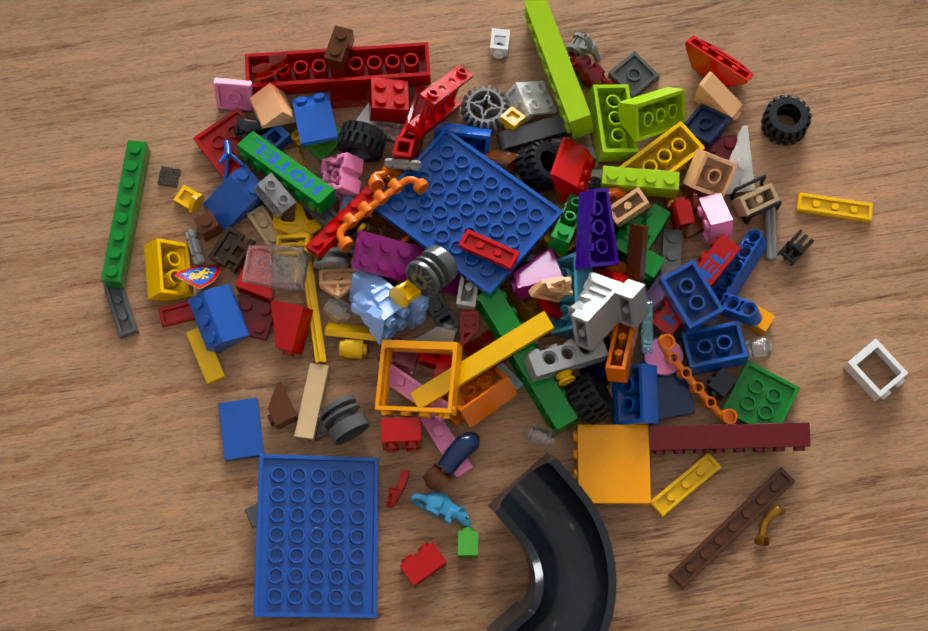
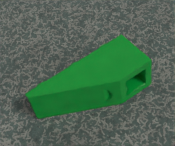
[548,194,579,256]

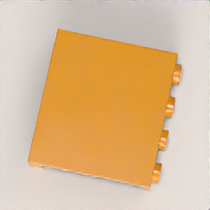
[573,425,651,506]

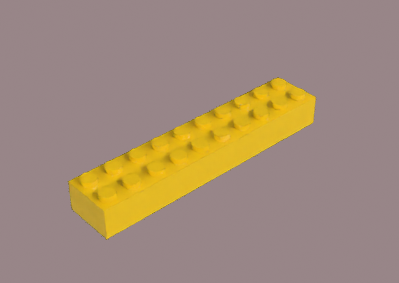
[539,121,705,259]

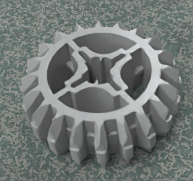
[461,84,510,131]

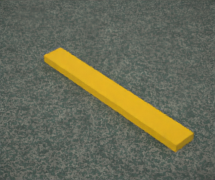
[410,311,555,407]

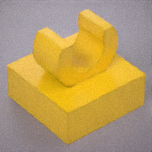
[499,106,526,131]

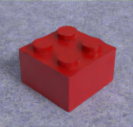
[369,78,409,123]
[380,417,422,453]

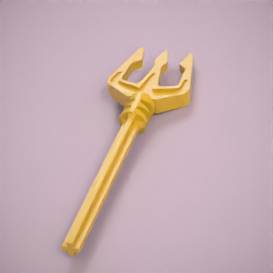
[272,200,327,364]

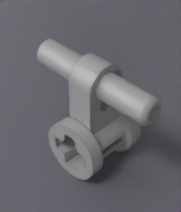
[566,32,602,61]

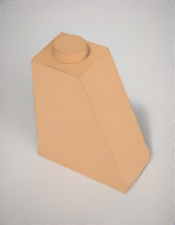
[694,72,743,122]

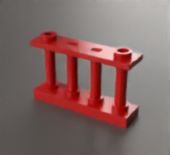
[406,65,473,138]

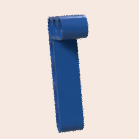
[712,229,767,326]

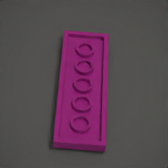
[351,230,461,296]

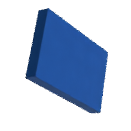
[218,397,265,462]

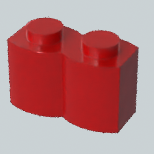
[668,197,695,230]

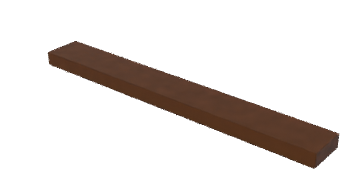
[668,467,795,589]

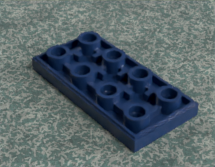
[640,338,695,420]

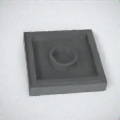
[608,51,660,98]

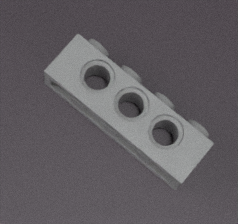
[524,339,608,383]

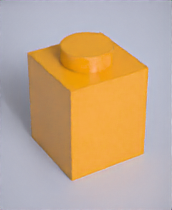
[742,305,775,337]

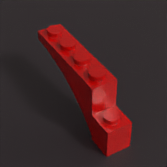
[392,86,427,161]

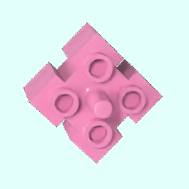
[320,152,364,201]

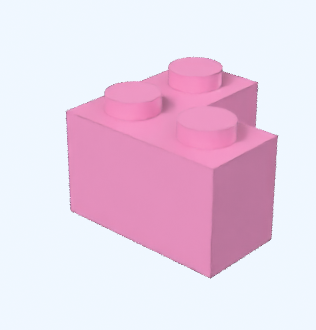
[696,193,733,250]

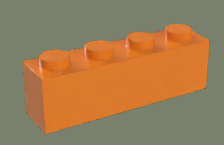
[605,323,640,383]

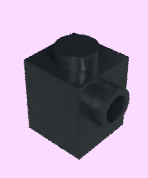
[705,367,738,401]

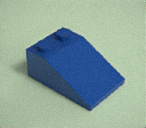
[292,93,338,147]
[203,164,264,231]

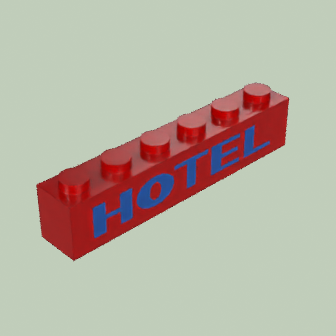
[650,234,741,336]

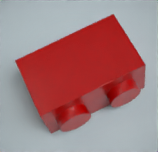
[400,542,447,588]

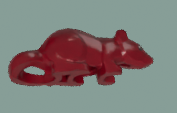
[568,52,615,87]

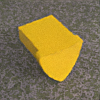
[173,185,205,214]
[389,280,421,308]

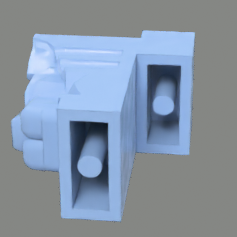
[349,271,429,345]

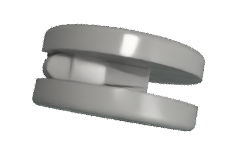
[313,246,349,270]

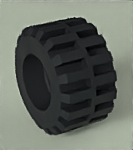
[761,94,812,146]
[336,120,387,162]
[516,141,558,193]
[566,371,615,425]

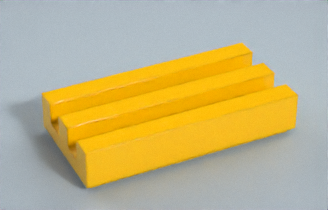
[275,233,313,255]

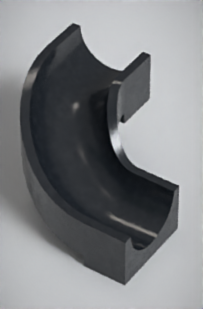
[486,453,617,631]

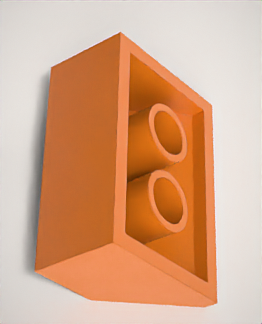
[445,366,518,428]

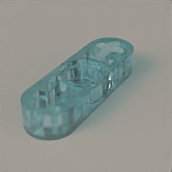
[641,299,653,354]

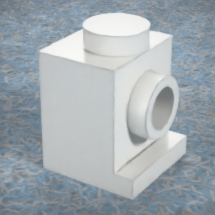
[490,28,510,59]

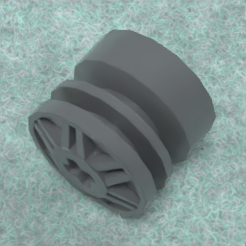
[406,245,458,297]
[318,395,370,445]

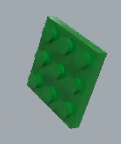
[722,361,800,424]

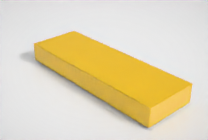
[325,322,377,341]
[186,328,226,385]

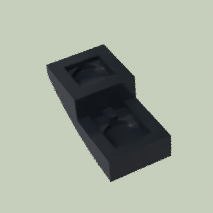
[427,293,460,328]

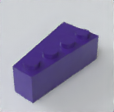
[575,188,619,270]

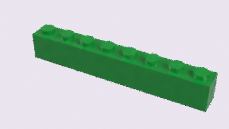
[101,140,151,289]

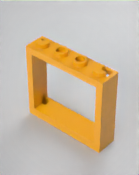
[375,340,463,419]

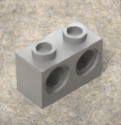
[253,173,296,219]

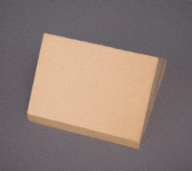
[249,83,296,129]

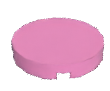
[644,338,683,376]

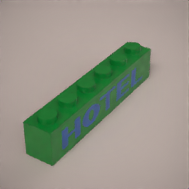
[237,131,336,214]

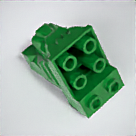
[615,203,671,289]

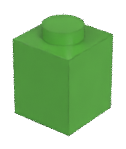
[458,528,478,558]

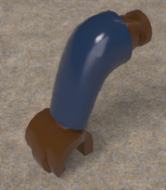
[423,432,480,493]

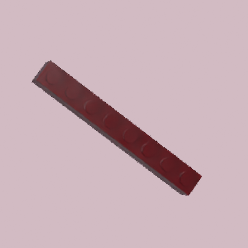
[649,422,811,454]

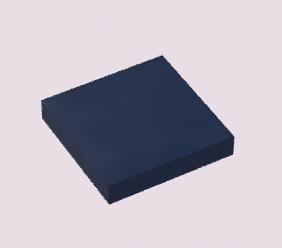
[684,103,732,148]

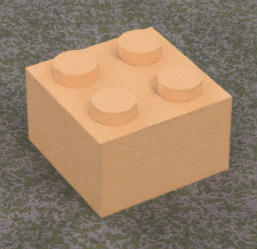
[683,148,738,199]

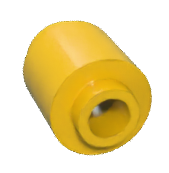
[339,339,367,359]

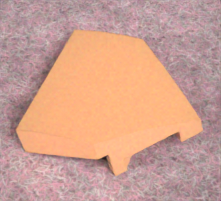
[319,268,357,298]
[528,277,573,303]

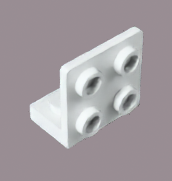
[504,81,557,126]

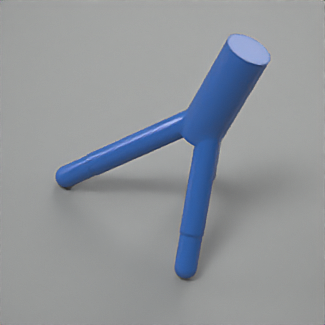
[218,140,244,181]

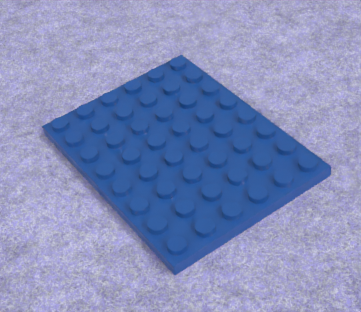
[373,128,563,297]
[253,454,379,619]

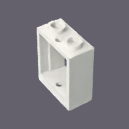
[843,339,908,401]

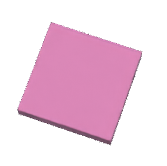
[214,78,254,112]

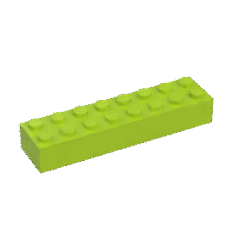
[522,0,594,140]

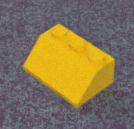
[144,238,193,301]

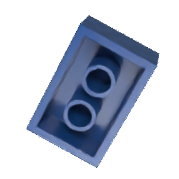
[658,260,724,333]
[681,321,748,375]

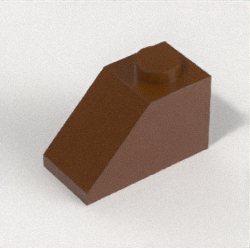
[267,381,298,430]

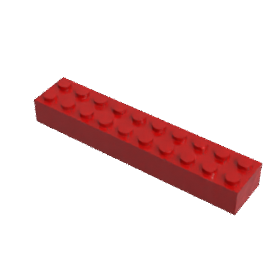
[245,42,431,95]

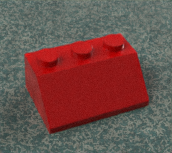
[550,137,595,203]

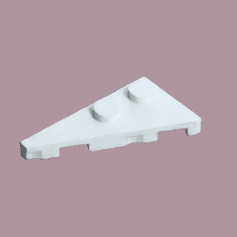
[726,125,755,194]

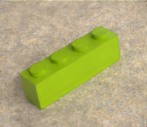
[600,166,680,198]

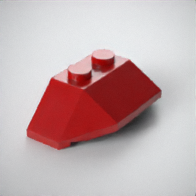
[685,35,754,87]

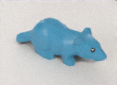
[410,492,471,527]

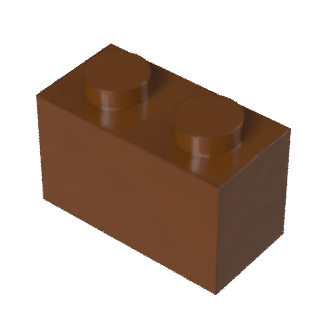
[324,25,354,72]

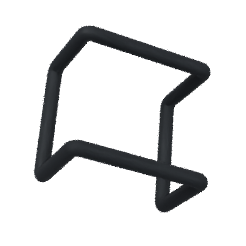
[730,174,782,225]

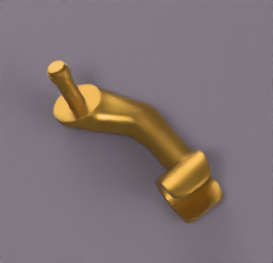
[754,505,786,546]

